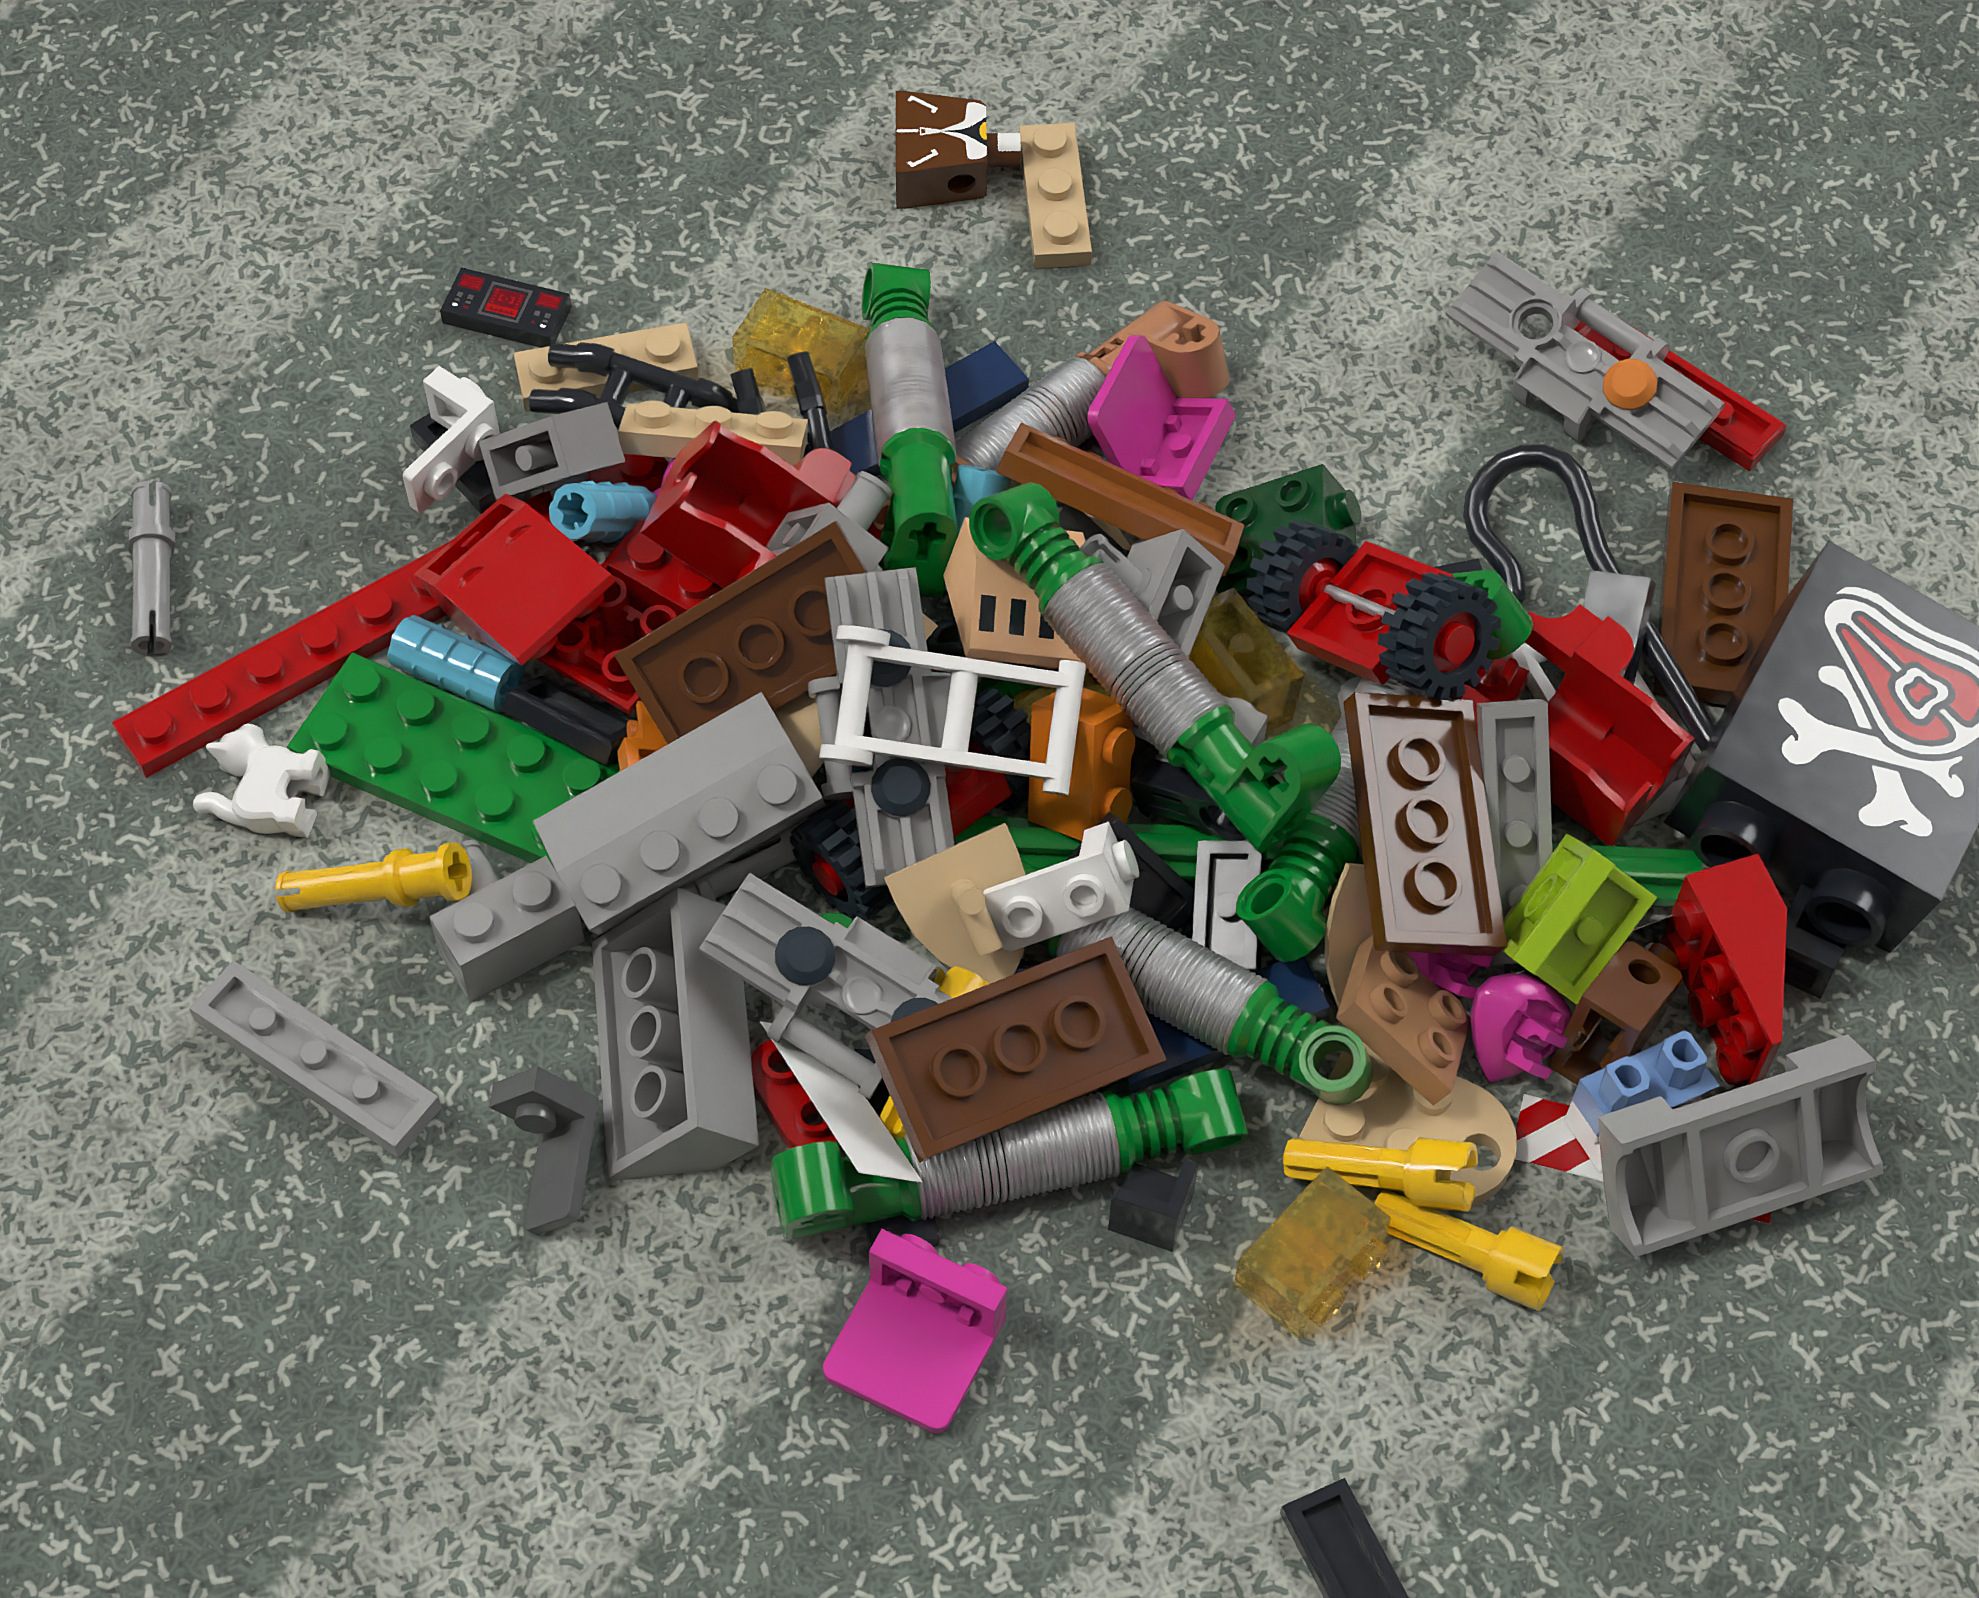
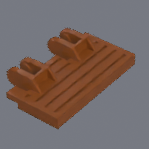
[996,423,1244,576]

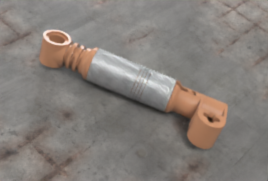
[873,301,1230,541]

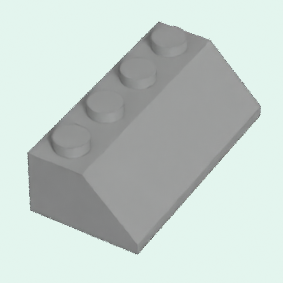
[533,692,826,935]
[592,888,759,1180]

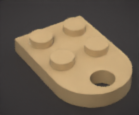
[1299,1042,1517,1210]

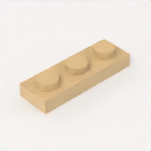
[1019,122,1092,269]
[513,322,699,411]
[618,401,808,466]

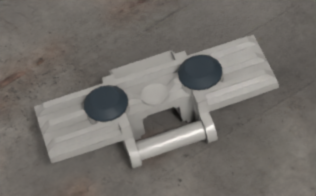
[808,567,966,888]
[698,873,952,1100]

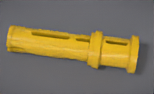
[275,842,472,913]

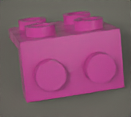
[1087,335,1236,501]
[823,1229,1007,1434]

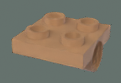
[1336,935,1471,1106]

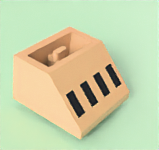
[943,517,1087,671]

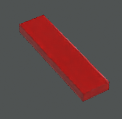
[1574,317,1787,472]

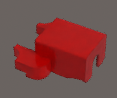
[640,421,882,588]
[1451,604,1696,846]

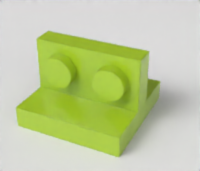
[1502,834,1657,1005]

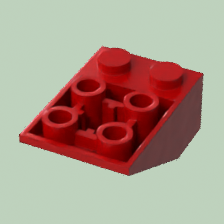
[414,493,616,665]
[536,519,723,715]
[1660,854,1787,1088]

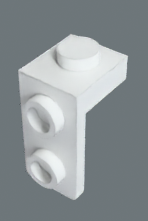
[403,366,500,513]
[983,822,1139,952]

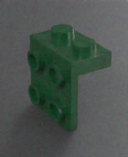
[1215,464,1362,601]

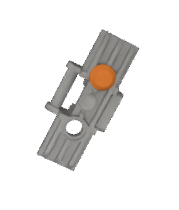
[1446,251,1725,470]

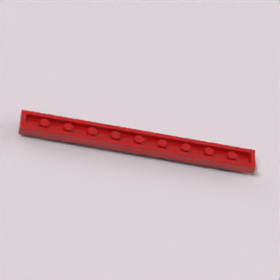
[112,454,669,778]

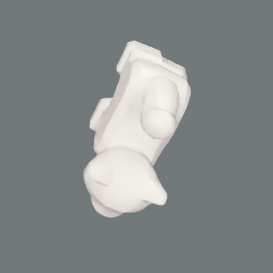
[193,724,330,838]

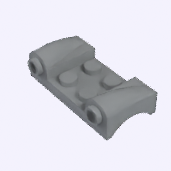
[1598,1034,1884,1257]

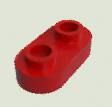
[751,1040,842,1149]

